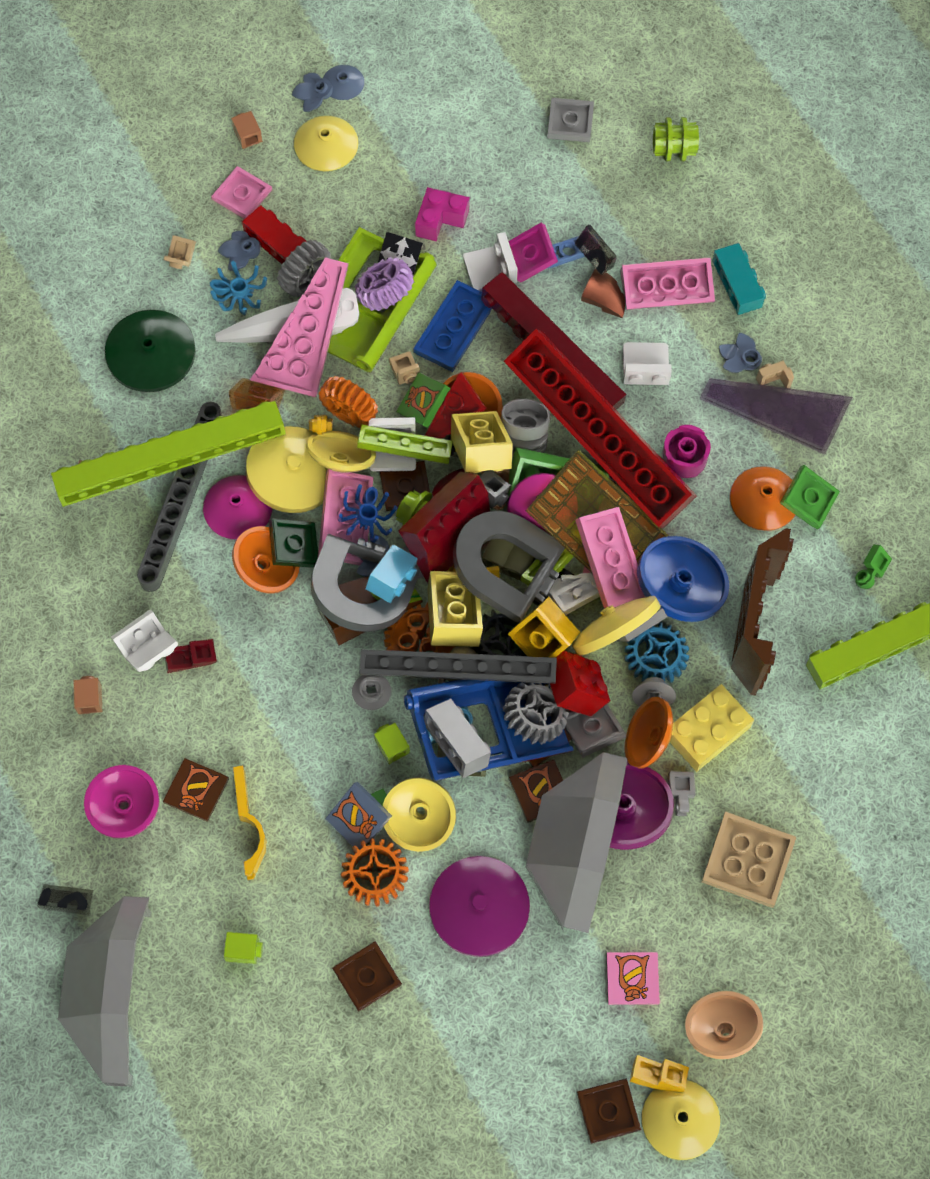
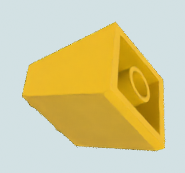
[508,597,581,658]

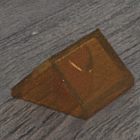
[229,378,285,410]

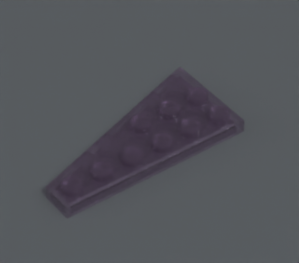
[700,378,853,454]

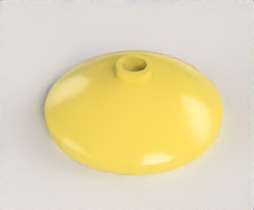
[294,116,358,171]
[307,431,376,473]
[383,778,456,852]
[642,1080,720,1160]

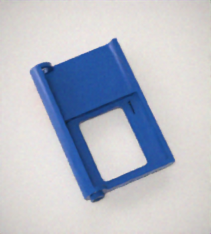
[404,679,574,781]

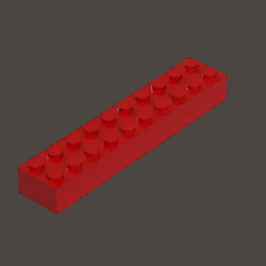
[504,329,697,528]

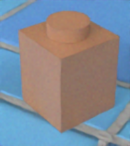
[231,111,263,149]
[73,676,103,714]

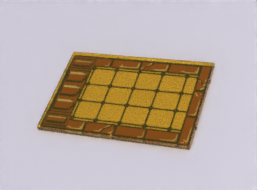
[525,450,669,574]

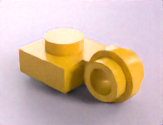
[309,415,333,435]

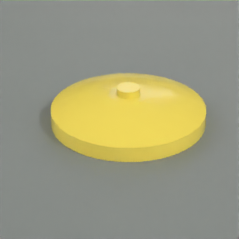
[246,426,328,513]
[572,596,661,655]

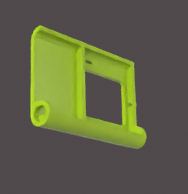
[327,227,437,373]

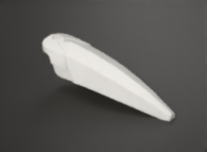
[215,288,359,343]

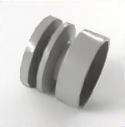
[501,399,550,458]

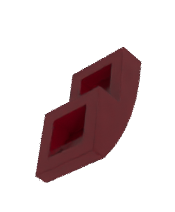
[165,639,217,673]

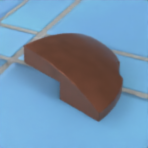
[581,267,625,318]

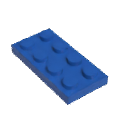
[413,280,492,372]

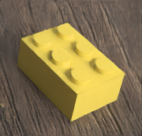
[451,411,513,473]
[427,571,483,647]
[670,684,754,772]

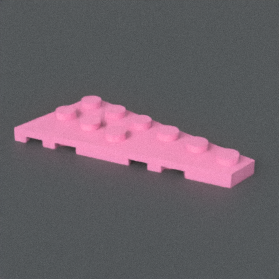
[250,258,349,397]

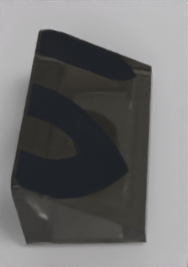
[575,225,617,275]
[37,884,94,915]

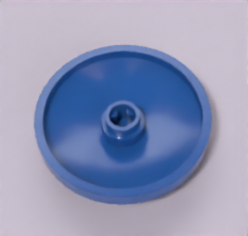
[637,536,729,622]

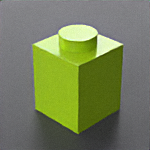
[374,723,410,765]
[224,932,263,964]

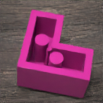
[415,187,470,242]

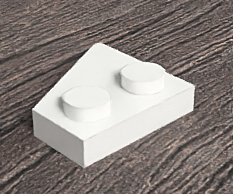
[547,573,600,615]

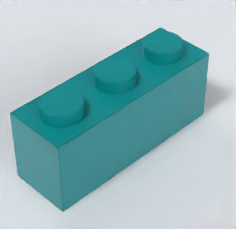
[712,243,766,315]

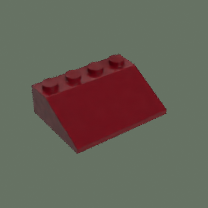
[398,472,490,584]

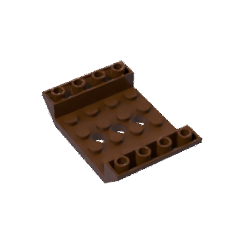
[731,528,794,696]

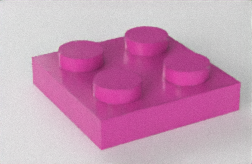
[508,222,558,283]

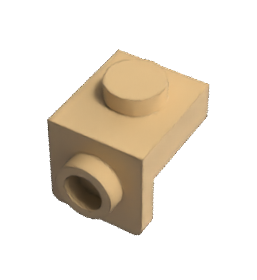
[163,235,196,270]
[389,351,420,385]
[756,360,794,390]

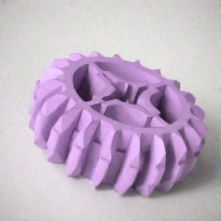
[355,257,414,311]

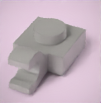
[668,771,695,816]

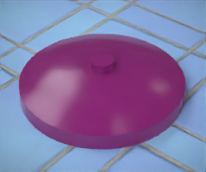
[609,761,674,850]
[429,856,530,957]

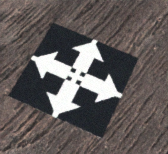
[378,232,423,276]

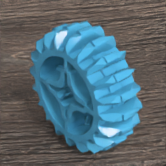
[624,622,689,683]

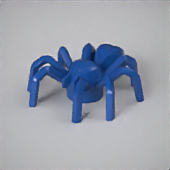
[338,484,398,543]

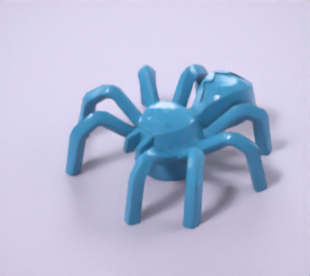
[210,261,267,315]

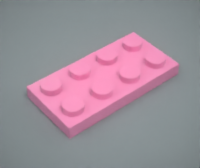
[318,469,373,566]
[575,507,645,609]

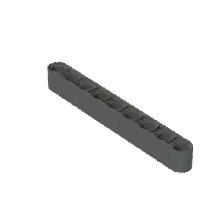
[137,402,222,592]

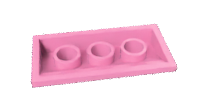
[620,258,715,310]

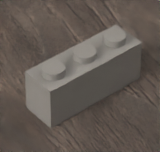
[424,699,491,778]

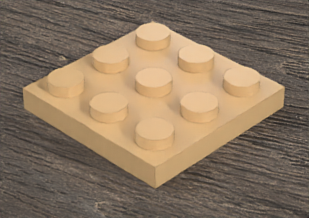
[702,811,796,908]

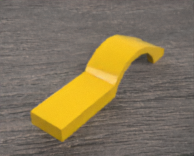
[233,766,267,880]

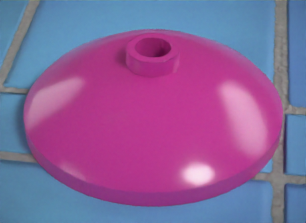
[507,473,577,538]
[203,475,273,540]
[84,765,159,839]

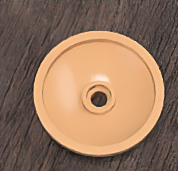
[685,991,763,1059]

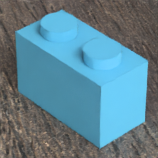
[366,544,418,603]

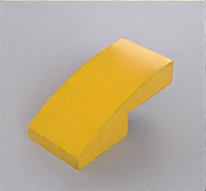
[630,1055,689,1092]

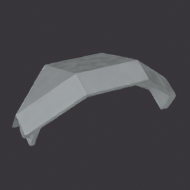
[526,752,627,933]
[58,896,151,1087]

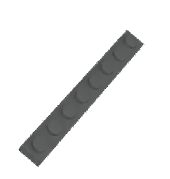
[359,649,557,684]

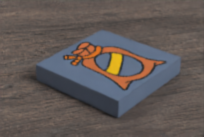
[325,782,392,850]

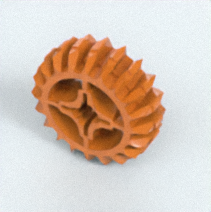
[318,376,378,428]
[341,838,409,906]

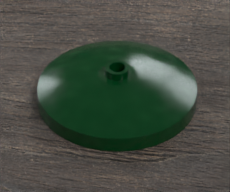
[105,310,196,392]

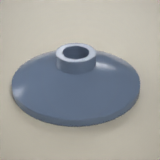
[323,65,364,100]

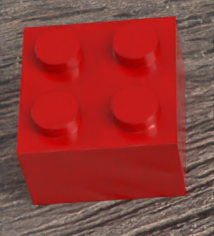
[550,651,611,717]

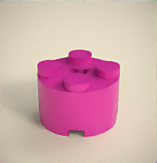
[662,425,711,478]

